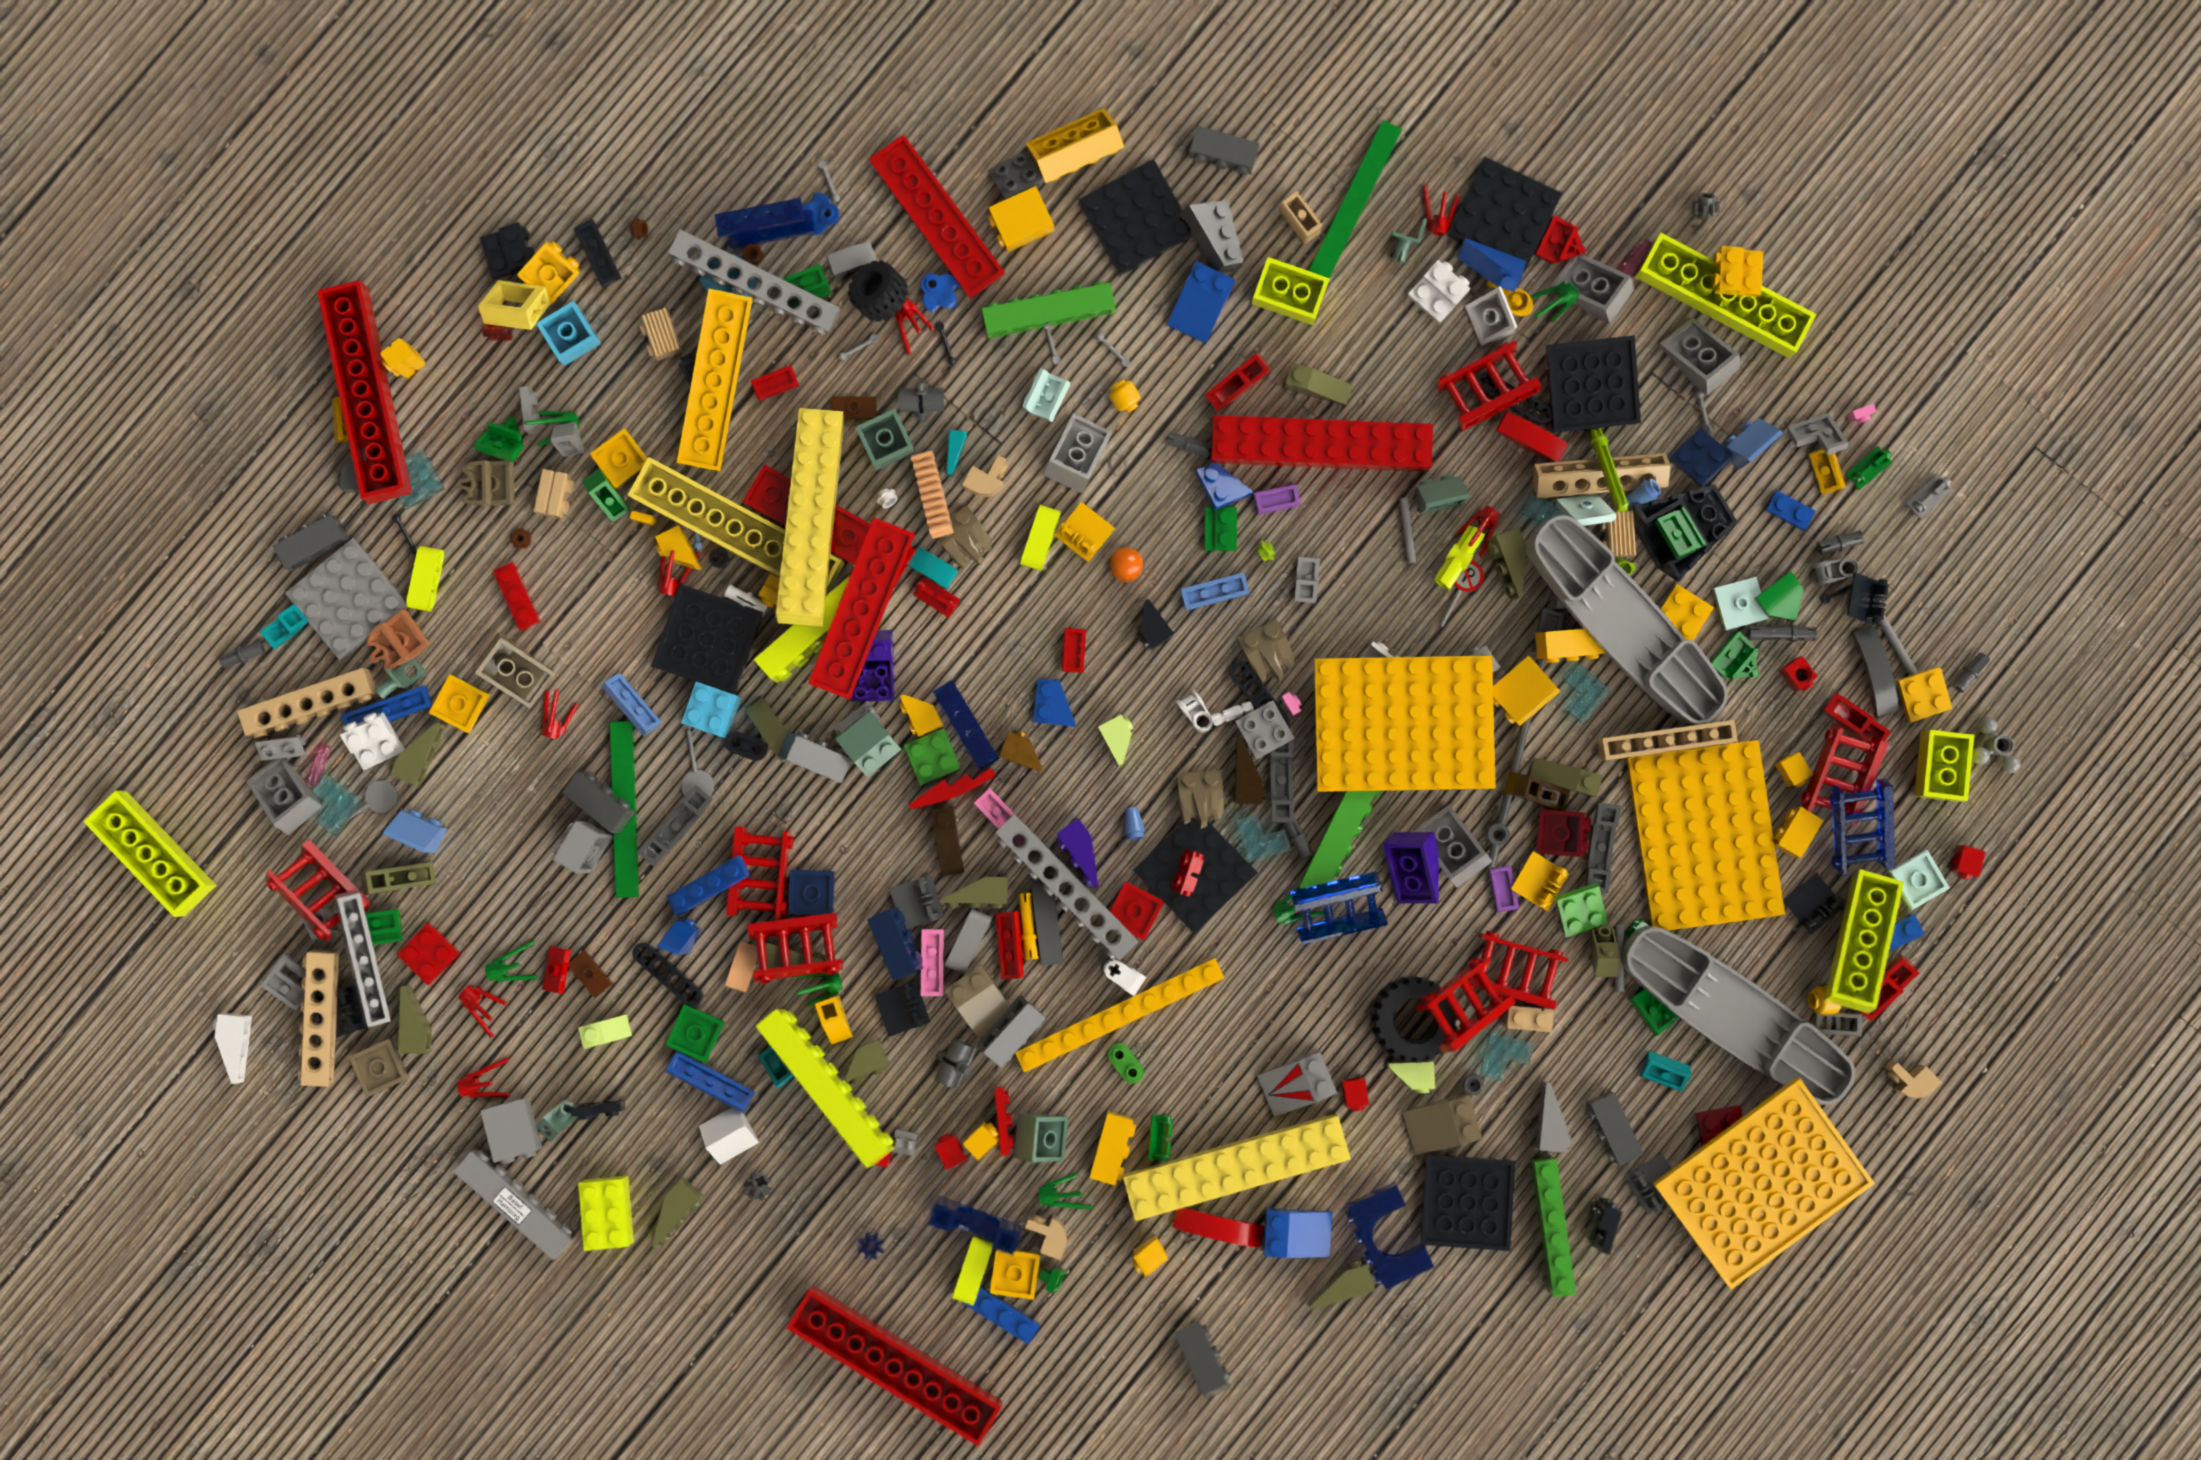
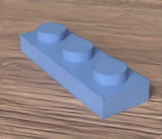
[1180,572,1250,611]
[601,673,662,736]

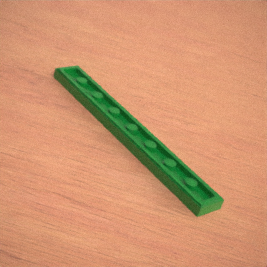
[1309,120,1402,278]
[610,721,639,898]

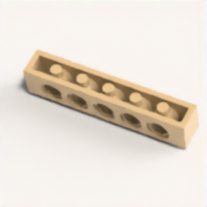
[1533,453,1671,498]
[237,668,378,739]
[1597,720,1738,761]
[298,949,340,1087]

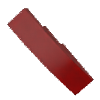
[908,768,997,809]

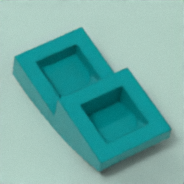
[908,547,958,589]
[260,604,308,651]

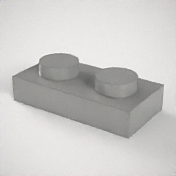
[519,386,540,434]

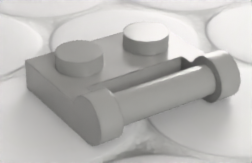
[261,953,322,1011]

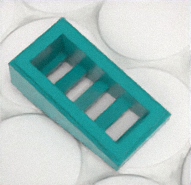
[946,430,967,477]

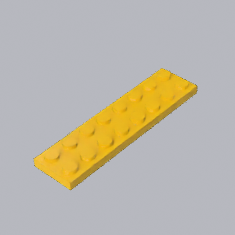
[677,289,753,471]

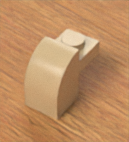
[962,455,1008,497]
[1884,1061,1942,1098]
[1025,1215,1067,1260]

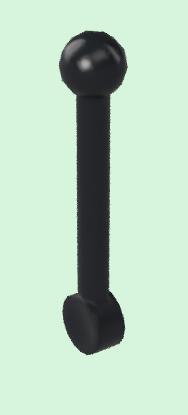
[936,322,956,365]
[392,514,417,555]
[1821,584,1851,604]

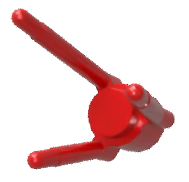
[1423,185,1460,236]
[895,297,934,355]
[1456,505,1500,558]
[657,550,700,596]
[541,689,578,739]
[458,985,507,1038]
[457,1058,510,1098]

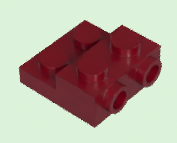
[1536,809,1591,858]
[1695,1105,1743,1146]

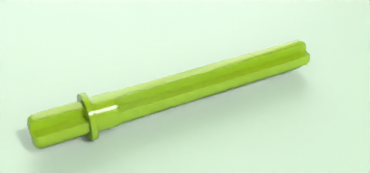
[1589,428,1628,512]

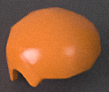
[1110,547,1143,583]

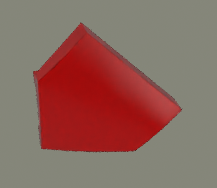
[1534,215,1586,265]

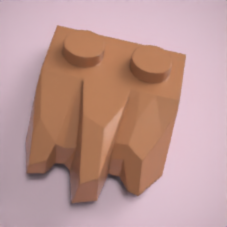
[367,609,431,672]

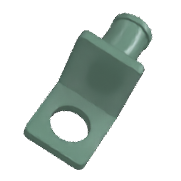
[1390,218,1427,263]
[374,658,426,699]
[536,1100,578,1142]

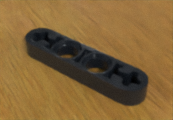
[1476,372,1552,426]
[1229,661,1290,728]
[632,943,704,1006]

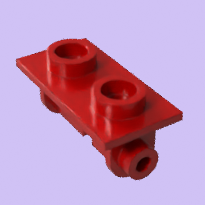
[913,576,961,618]
[1172,849,1204,897]

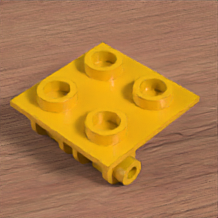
[1054,502,1116,563]
[1511,851,1569,912]

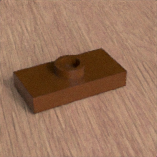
[832,396,877,420]
[568,950,613,998]

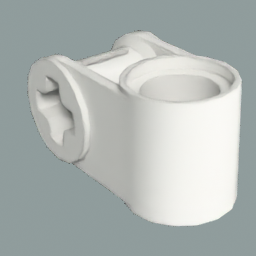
[1176,690,1213,733]
[1103,959,1146,996]

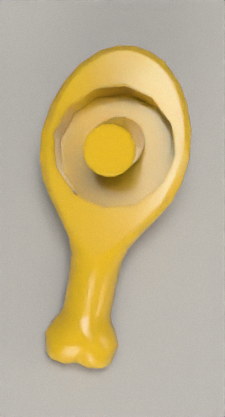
[1487,281,1533,316]

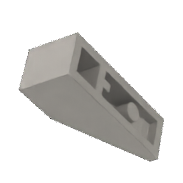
[1535,1081,1571,1153]

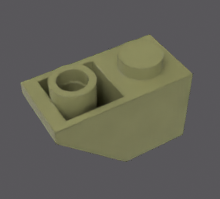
[1591,926,1621,977]
[845,1039,890,1083]

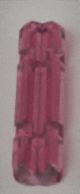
[306,744,331,786]

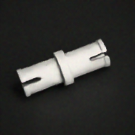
[724,584,769,617]

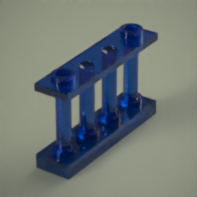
[715,198,816,249]
[933,680,999,770]
[1829,778,1895,876]
[1290,871,1388,945]

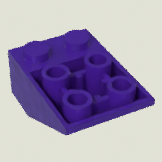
[850,630,895,702]
[1056,818,1099,888]

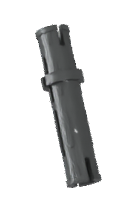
[1747,625,1818,643]

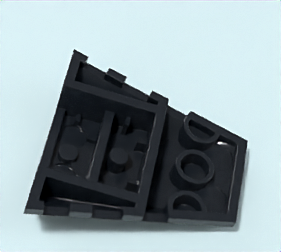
[1633,484,1738,582]

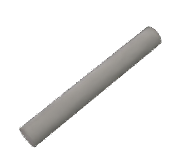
[1399,498,1416,564]
[1880,615,1918,676]
[1615,925,1624,992]

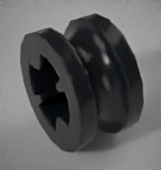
[709,548,730,569]

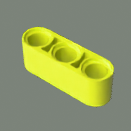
[1020,505,1061,571]
[407,546,444,612]
[952,1236,994,1305]

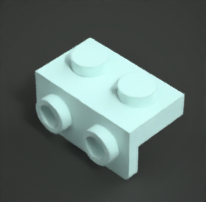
[1023,368,1071,422]

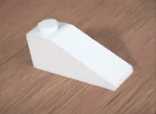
[213,1013,252,1084]

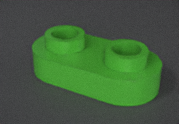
[1108,1043,1144,1084]

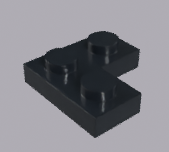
[571,1100,625,1120]

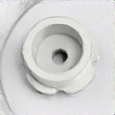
[877,488,898,508]

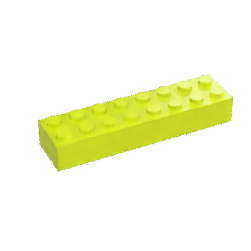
[1635,233,1817,358]
[756,1009,895,1168]

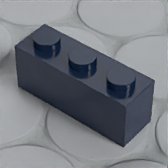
[867,908,924,981]

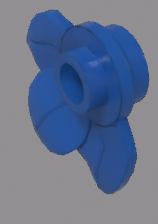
[798,193,840,236]
[920,273,960,313]

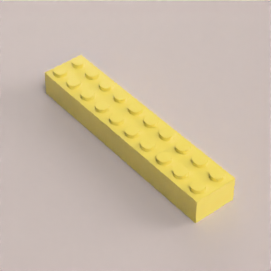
[776,408,844,627]
[628,457,845,596]
[1123,1113,1351,1221]

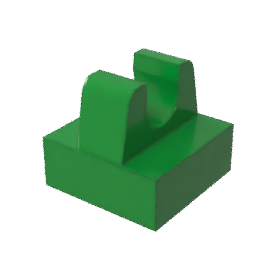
[1038,1267,1067,1293]

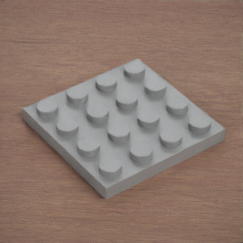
[285,538,408,661]

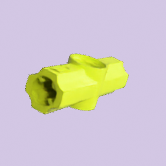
[1434,525,1485,591]

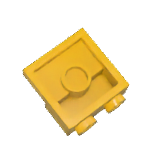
[517,240,581,305]
[1712,246,1764,297]

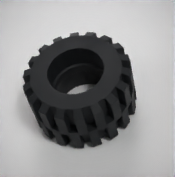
[848,260,908,322]

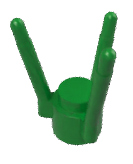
[1529,281,1579,323]
[524,411,579,446]
[1272,888,1328,925]
[485,940,538,983]
[793,972,843,1007]
[1039,1173,1093,1210]

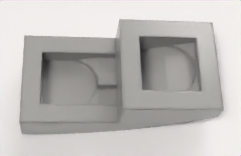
[826,241,877,277]
[1294,556,1320,603]

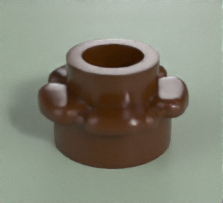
[629,218,648,240]
[742,244,763,266]
[510,528,532,550]

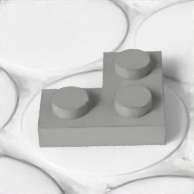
[1787,413,1849,455]

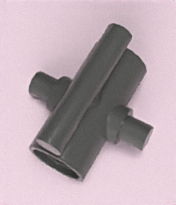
[899,380,944,422]
[935,1038,978,1089]

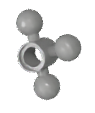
[1972,717,2021,773]

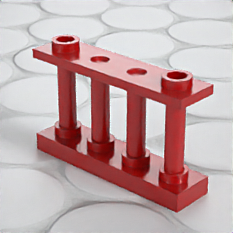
[1437,341,1541,432]
[1800,723,1889,826]
[726,827,794,920]
[265,840,370,942]
[747,913,843,984]
[1468,930,1569,1010]
[1416,957,1516,1053]

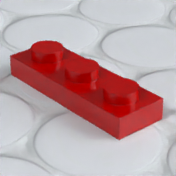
[493,562,541,631]
[995,911,1024,979]
[995,1086,1014,1156]

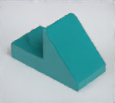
[758,1046,794,1088]

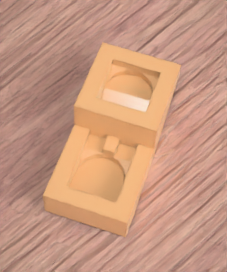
[725,941,758,993]

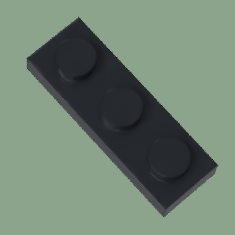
[573,219,622,288]

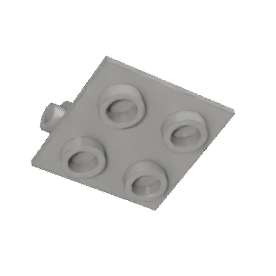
[1235,700,1295,760]

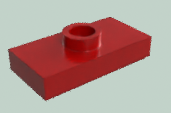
[751,365,800,402]
[1062,628,1086,673]
[542,946,571,994]

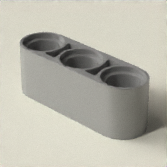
[945,908,992,975]

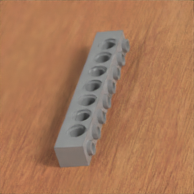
[668,229,840,335]
[995,814,1139,960]

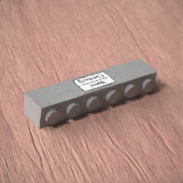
[333,890,391,1028]
[453,1149,576,1260]

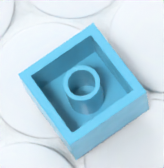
[536,301,602,366]
[681,682,741,738]

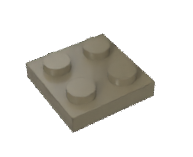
[349,1038,409,1098]

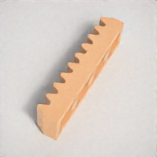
[911,450,954,539]

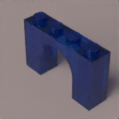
[1345,1182,1434,1290]
[928,1195,1023,1256]

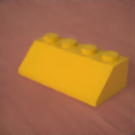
[1026,108,1124,183]

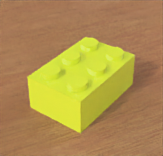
[1252,257,1330,325]
[1914,730,1974,802]
[578,1175,634,1251]

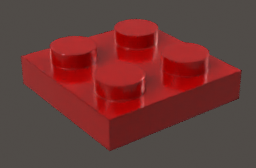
[1110,881,1164,941]
[396,922,461,985]

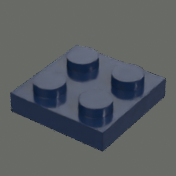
[1669,427,1733,488]
[788,870,835,915]

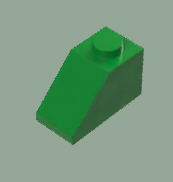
[582,468,631,522]

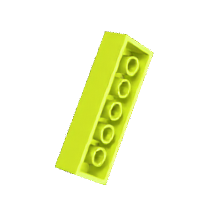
[754,576,850,683]
[83,790,217,917]
[1824,869,1904,1013]

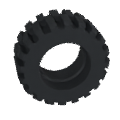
[1370,976,1458,1063]

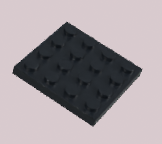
[1446,156,1563,272]
[1078,159,1192,276]
[1546,335,1641,433]
[651,584,763,695]
[1133,818,1258,934]
[1420,1154,1516,1251]

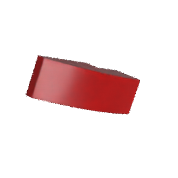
[1205,353,1273,412]
[1495,412,1568,463]
[1823,692,1891,742]
[1860,954,1919,1021]

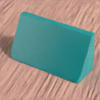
[1640,1051,1691,1092]

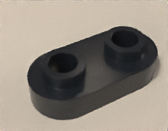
[724,731,768,761]

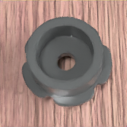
[1461,1073,1484,1095]

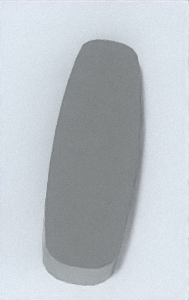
[1526,515,1728,725]
[1621,926,1855,1105]

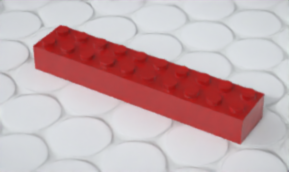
[317,280,412,504]
[1211,415,1433,472]
[786,1285,1003,1447]

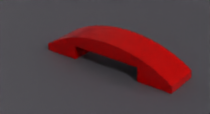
[1173,1207,1264,1248]

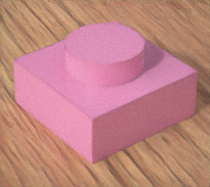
[1846,404,1877,424]
[1280,692,1301,716]

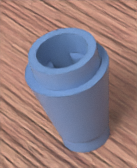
[1626,479,1661,508]
[1124,807,1146,841]

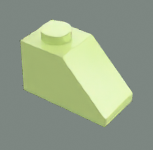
[1098,715,1133,766]
[578,1014,632,1049]
[1387,1060,1435,1093]

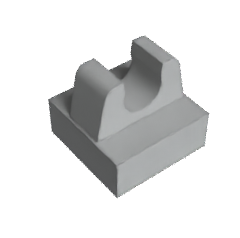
[891,1129,918,1156]

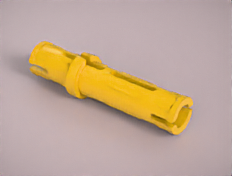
[1018,893,1039,960]

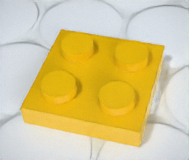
[590,428,648,490]
[1660,584,1714,640]
[1896,666,1952,723]
[429,674,490,734]
[990,1247,1040,1300]

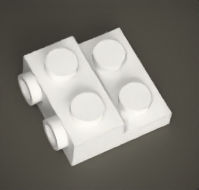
[1407,260,1471,324]
[340,712,405,770]

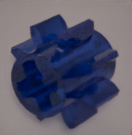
[858,1232,885,1260]

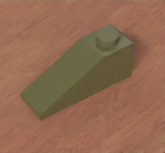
[1284,362,1353,406]
[745,697,789,763]
[390,722,446,786]
[1529,758,1603,797]
[360,862,436,896]
[1308,1259,1376,1310]

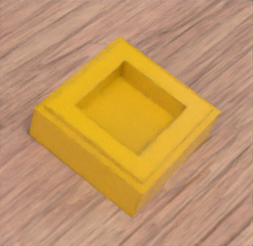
[630,510,657,527]

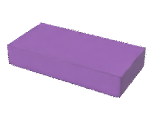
[1253,484,1301,515]
[1488,865,1519,913]

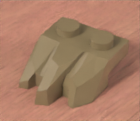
[456,460,515,506]
[937,505,991,570]
[1237,619,1294,683]
[1177,770,1224,829]

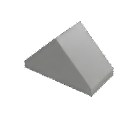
[551,421,584,457]

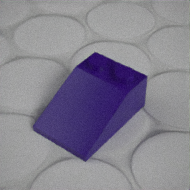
[1383,832,1439,904]

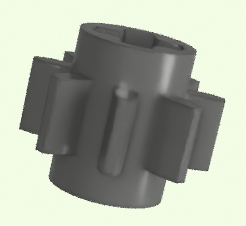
[1692,193,1720,220]
[743,1173,772,1201]

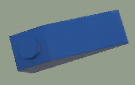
[1457,238,1526,292]
[658,918,701,955]

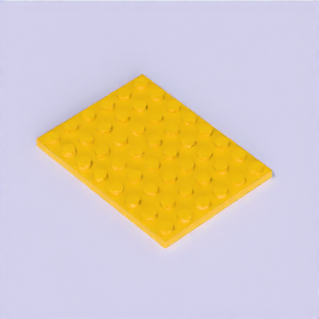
[1314,656,1496,792]
[1626,740,1785,931]
[1653,1077,1875,1289]

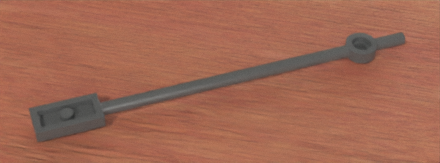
[1487,608,1564,868]

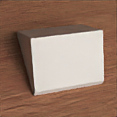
[1465,287,1517,346]
[699,1107,759,1165]

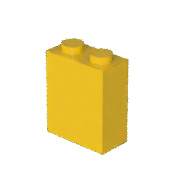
[987,186,1055,252]
[1493,656,1561,726]

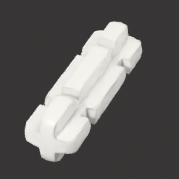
[1212,701,1254,726]

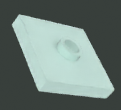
[1555,493,1616,526]
[1712,577,1769,631]
[1887,850,1950,910]

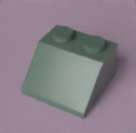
[1414,474,1470,515]
[835,710,901,777]
[1014,1113,1068,1162]

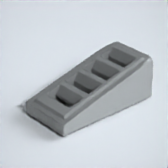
[1815,1012,1862,1037]

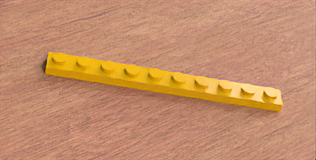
[1015,958,1224,1073]

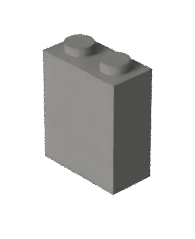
[480,1097,542,1165]

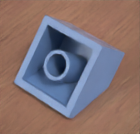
[1724,418,1783,470]
[383,808,447,853]

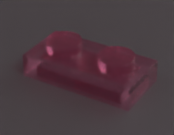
[1618,239,1653,276]

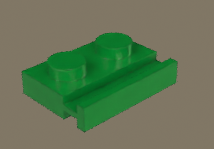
[782,264,832,309]
[1205,507,1237,552]
[1655,507,1706,559]
[365,909,404,945]

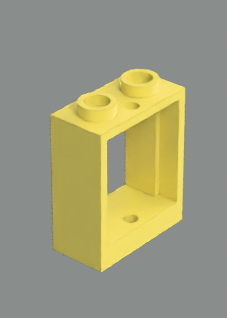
[478,280,550,330]

